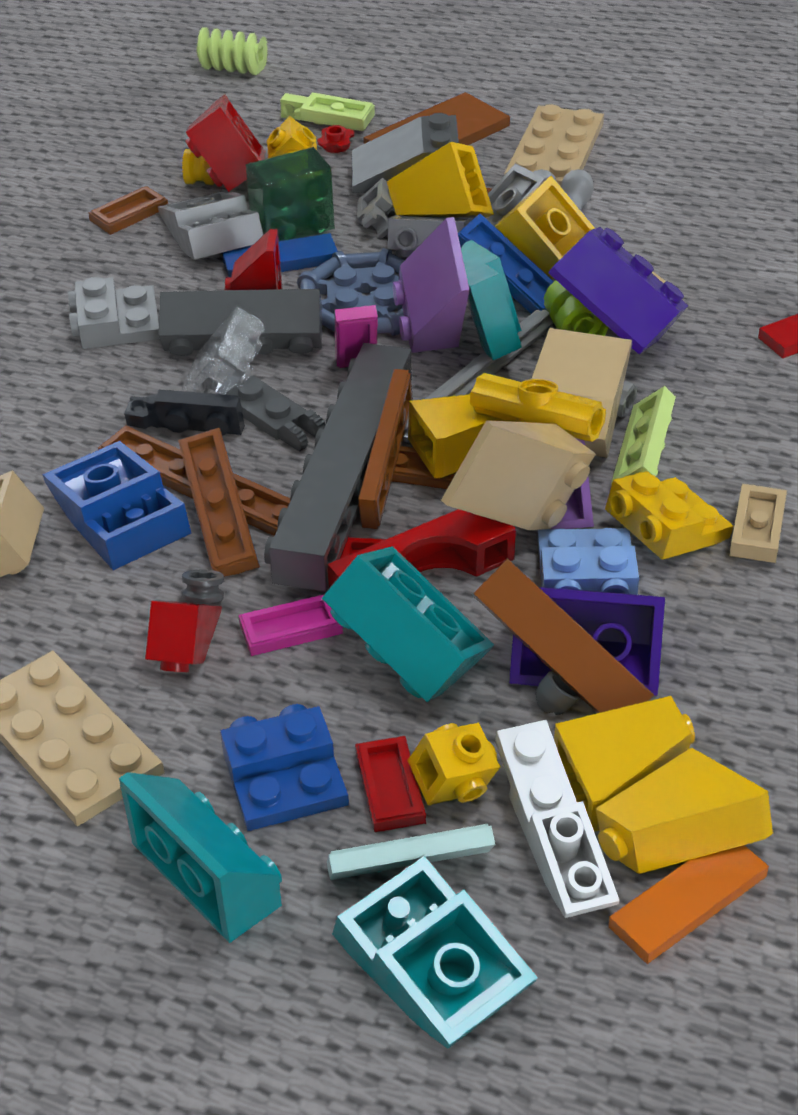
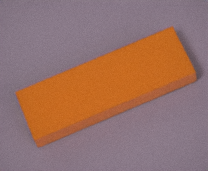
[608,845,769,964]

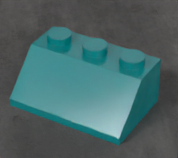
[321,546,495,702]
[119,772,282,943]

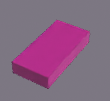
[335,305,378,368]
[238,594,343,656]

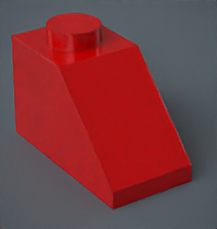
[225,229,283,291]
[145,601,222,673]

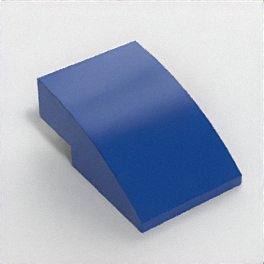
[42,441,192,570]

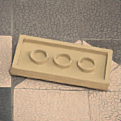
[504,105,604,187]
[0,650,164,827]

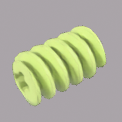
[197,27,268,75]

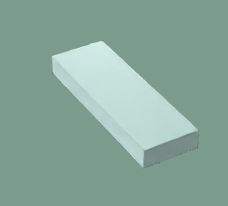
[327,824,495,880]

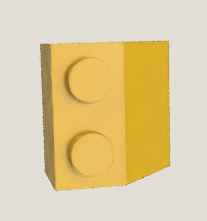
[495,176,595,280]

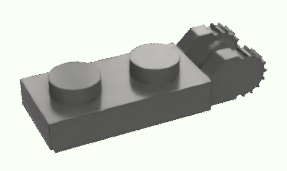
[222,376,326,452]

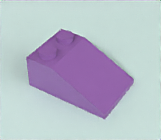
[393,217,469,353]

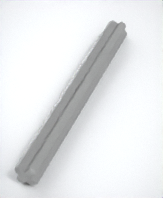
[402,309,553,443]

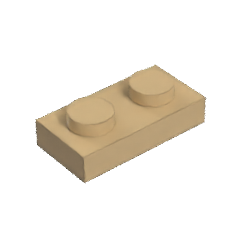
[729,484,787,563]

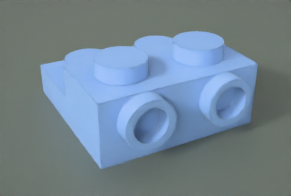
[538,528,639,595]

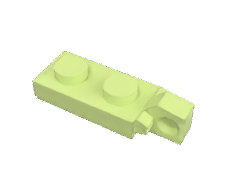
[280,92,375,131]

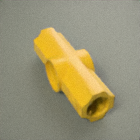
[470,373,606,442]

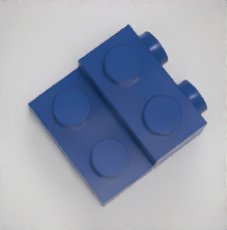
[220,704,349,831]

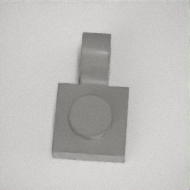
[357,178,393,239]

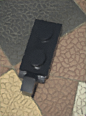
[124,389,245,436]

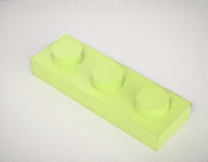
[611,386,676,485]

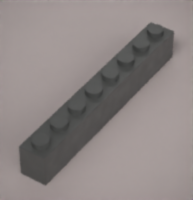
[264,343,412,592]

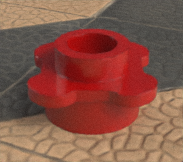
[317,125,354,153]

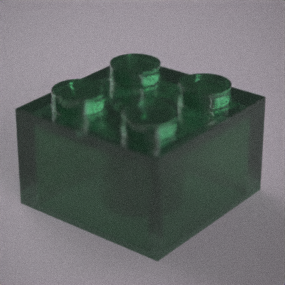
[245,147,335,241]

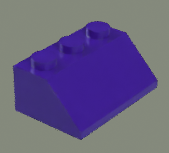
[548,227,688,354]
[509,587,665,696]

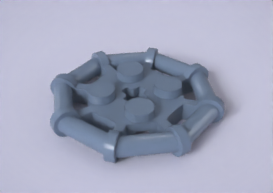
[297,248,405,336]

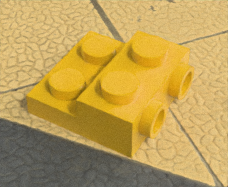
[605,471,734,560]

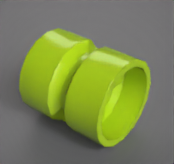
[544,280,609,336]

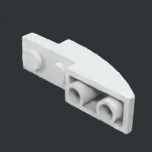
[495,720,620,918]

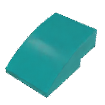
[461,240,522,360]
[332,856,538,1049]

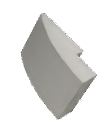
[158,190,263,260]

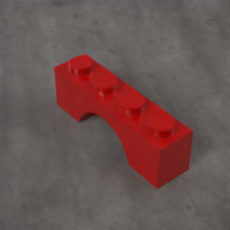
[327,509,516,589]

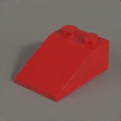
[185,94,266,192]

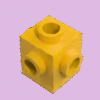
[267,116,318,178]
[408,722,500,805]

